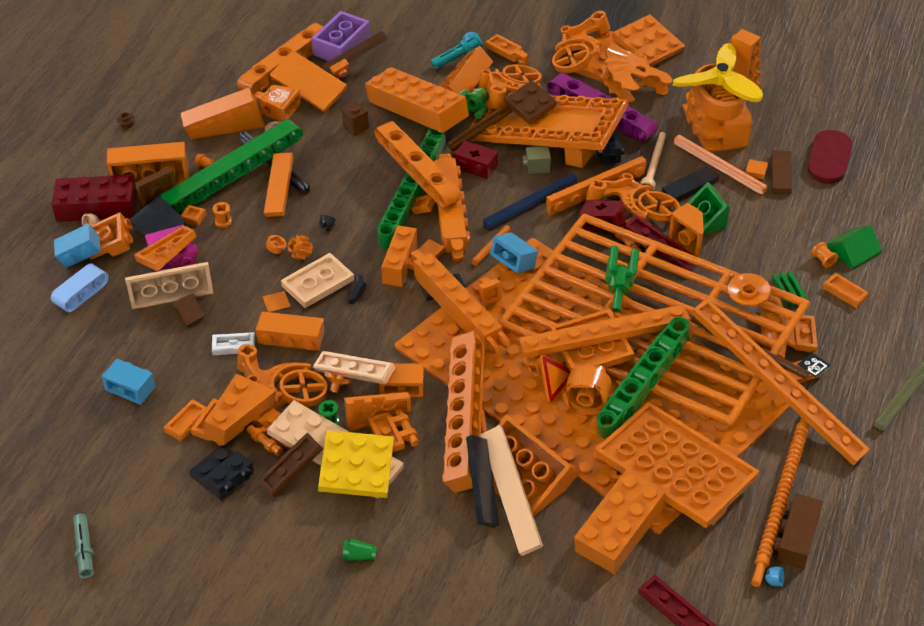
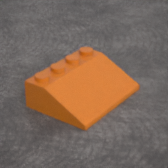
[491,414,580,517]

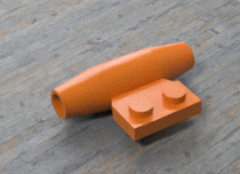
[760,294,818,359]

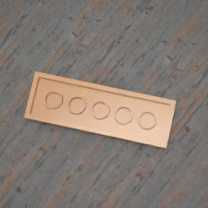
[267,400,404,499]

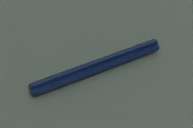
[483,173,578,229]

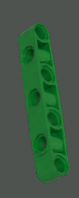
[596,317,689,439]

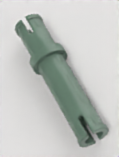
[73,514,94,579]

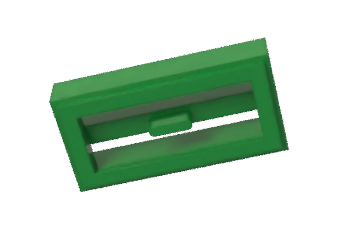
[772,271,808,307]

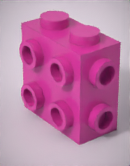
[145,225,199,272]

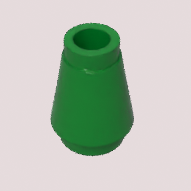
[342,538,377,562]

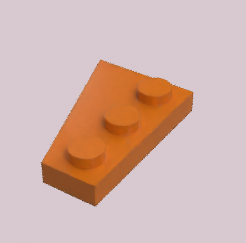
[344,392,411,432]

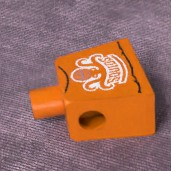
[255,85,301,122]

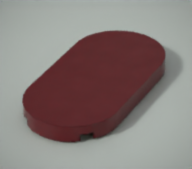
[807,130,852,183]

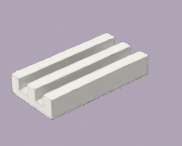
[212,332,255,355]

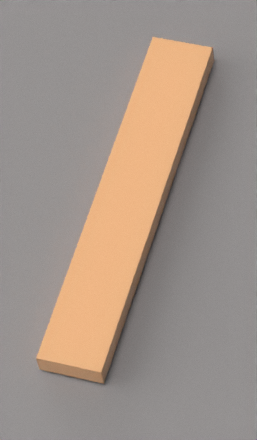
[480,425,543,556]

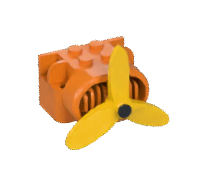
[673,43,763,153]

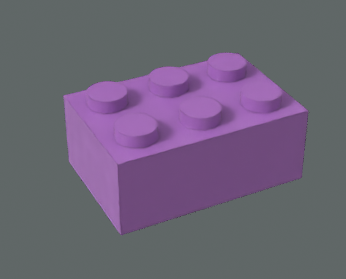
[311,11,371,61]

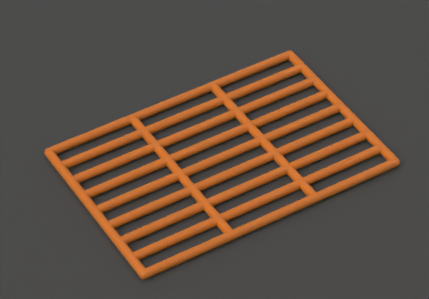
[498,214,810,426]

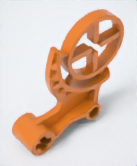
[552,11,610,73]
[478,64,541,109]
[586,173,680,222]
[237,344,327,407]

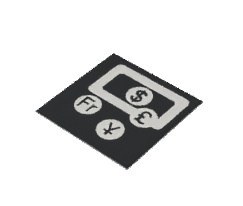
[797,353,830,377]

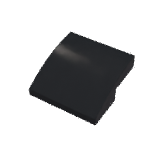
[129,195,187,237]

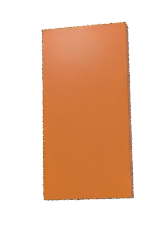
[269,50,348,113]

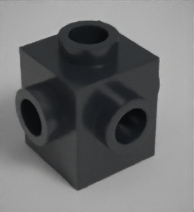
[596,134,624,164]

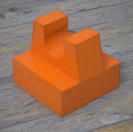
[478,277,502,305]

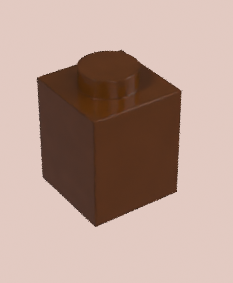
[342,102,369,136]

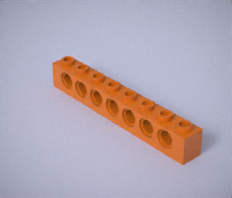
[442,331,485,493]

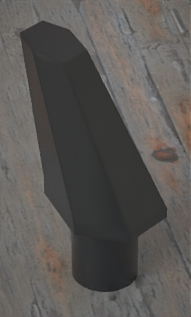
[348,275,367,304]

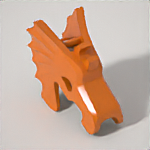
[599,41,672,103]

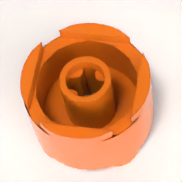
[563,365,612,415]

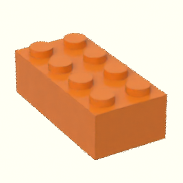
[107,142,190,185]
[574,470,666,575]

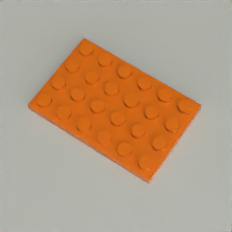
[594,402,760,528]

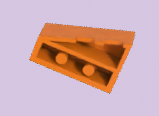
[204,374,276,446]

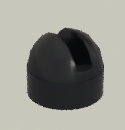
[319,215,336,231]

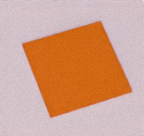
[262,291,291,312]

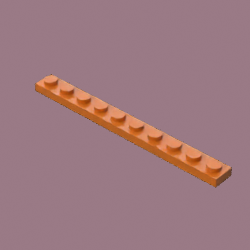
[691,298,870,466]

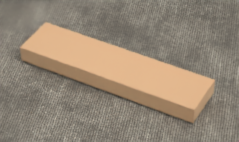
[313,351,395,385]

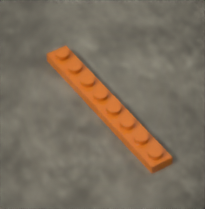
[519,304,690,359]

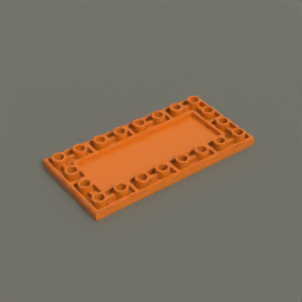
[469,92,628,151]

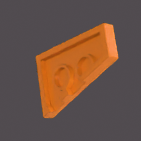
[134,225,197,271]

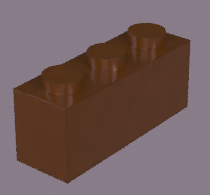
[774,493,823,569]

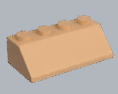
[125,262,213,309]

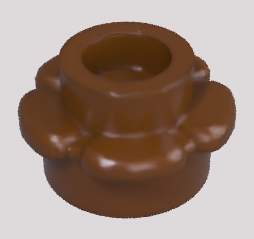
[116,112,135,129]

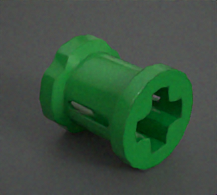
[318,400,339,425]

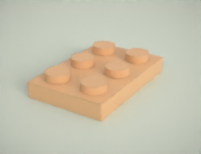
[281,253,355,308]

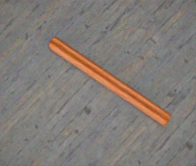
[674,135,768,195]

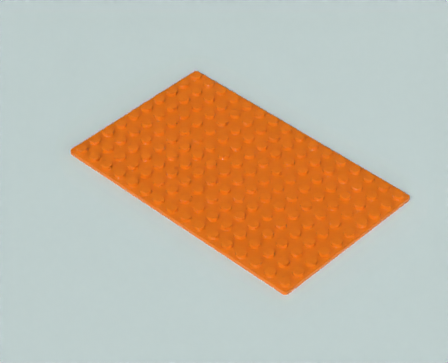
[395,238,790,534]

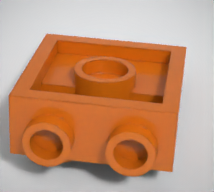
[89,213,133,260]

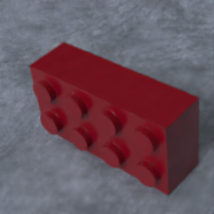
[51,175,137,222]

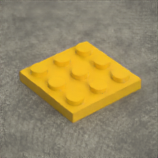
[318,430,394,498]

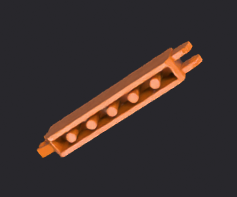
[434,153,470,262]
[411,249,511,354]

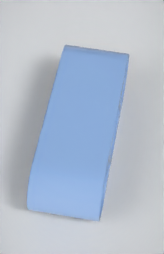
[51,264,109,312]

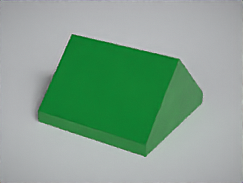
[688,182,730,235]
[826,225,882,270]

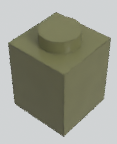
[522,146,551,174]

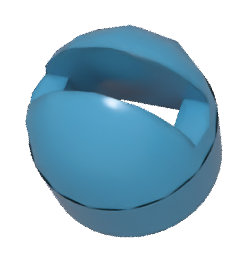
[765,567,784,587]

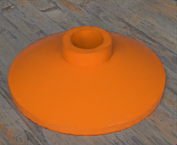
[728,273,771,306]

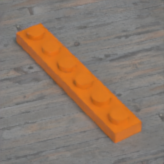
[546,156,646,216]

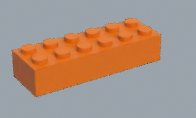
[365,67,469,133]

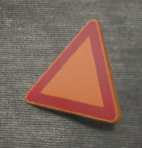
[539,355,570,403]

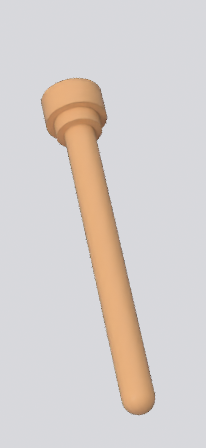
[640,132,666,191]

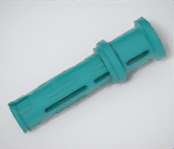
[431,33,483,70]

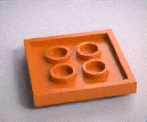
[612,14,685,67]
[550,308,634,372]

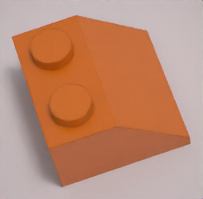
[668,203,704,258]

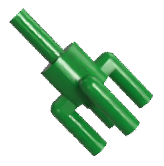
[459,88,489,119]
[605,246,639,313]

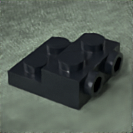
[189,445,254,500]

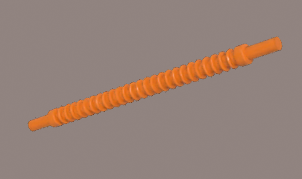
[751,417,810,587]

